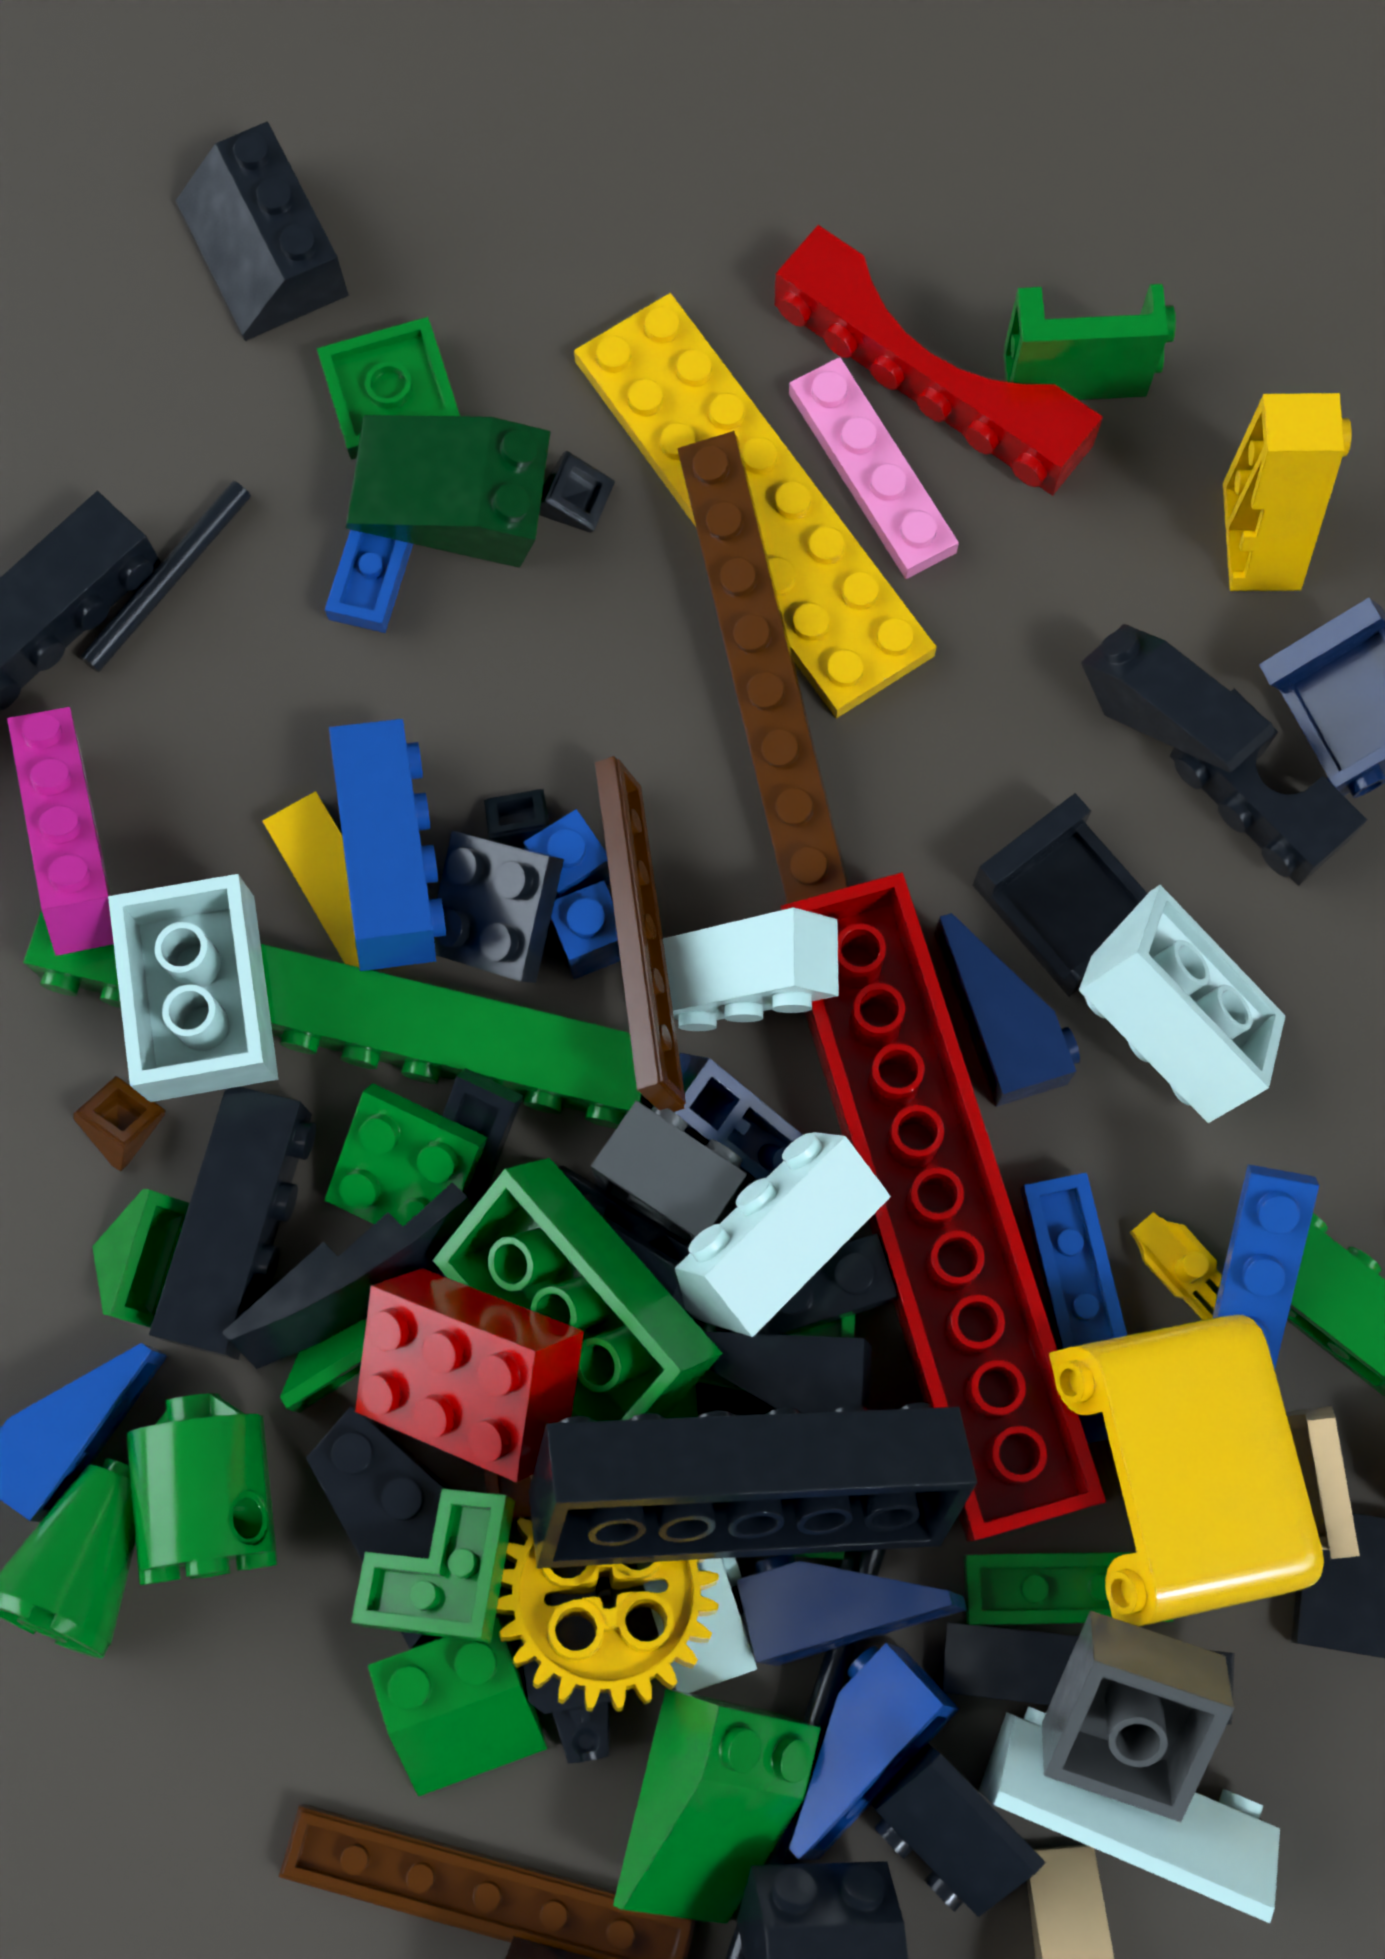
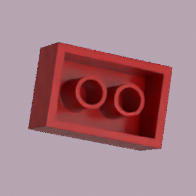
[355,1268,584,1483]

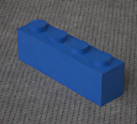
[329,719,446,971]

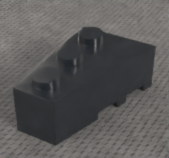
[306,1406,509,1649]

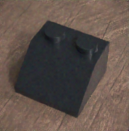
[872,1743,1046,1917]

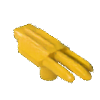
[1130,1212,1222,1320]

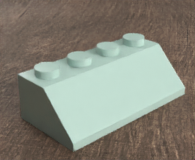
[979,1706,1280,1923]

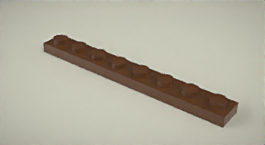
[677,431,849,904]

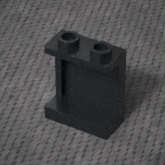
[973,793,1148,997]

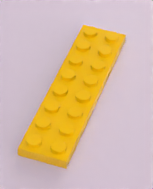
[574,293,937,719]

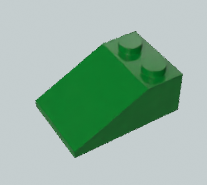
[613,1688,821,1924]

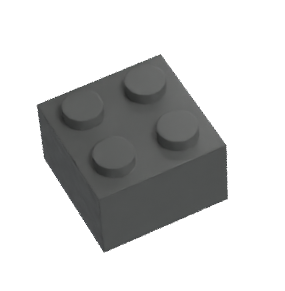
[591,1101,747,1243]
[1042,1610,1234,1822]

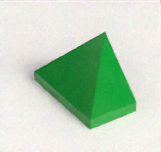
[92,1189,190,1328]
[280,1320,367,1413]

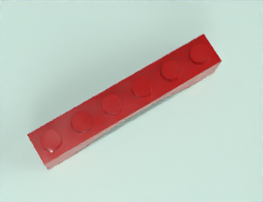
[774,225,1103,496]

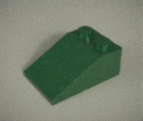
[345,415,551,568]

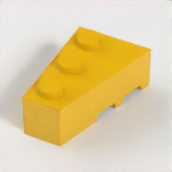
[1223,393,1352,591]

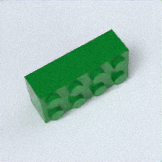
[433,1158,722,1421]

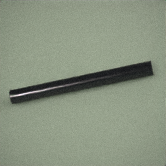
[80,481,251,672]

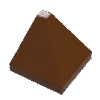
[73,1076,166,1172]

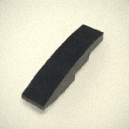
[222,1182,474,1369]
[943,1622,1235,1725]

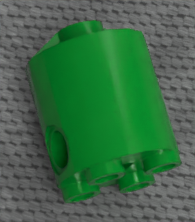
[127,1393,278,1585]

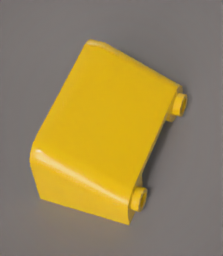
[1049,1315,1324,1627]

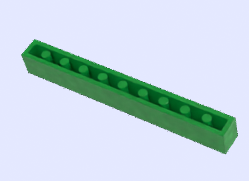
[23,909,646,1129]

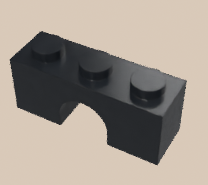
[1170,688,1368,886]

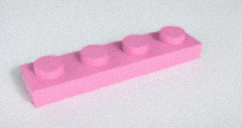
[789,357,959,579]

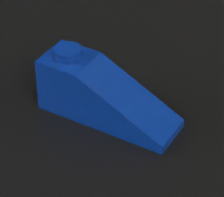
[0,1343,168,1522]
[789,1643,960,1860]

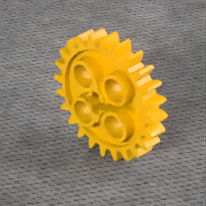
[496,1517,719,1712]

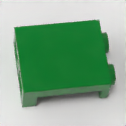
[1003,284,1176,400]

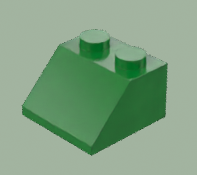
[367,1616,548,1797]

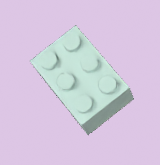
[108,874,279,1102]

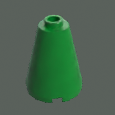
[0,1458,136,1659]

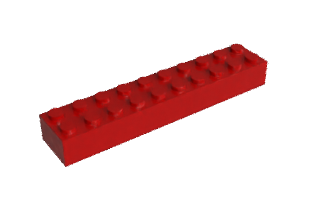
[780,872,1106,1542]

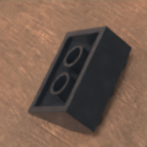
[176,121,349,341]

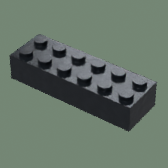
[529,1402,977,1568]

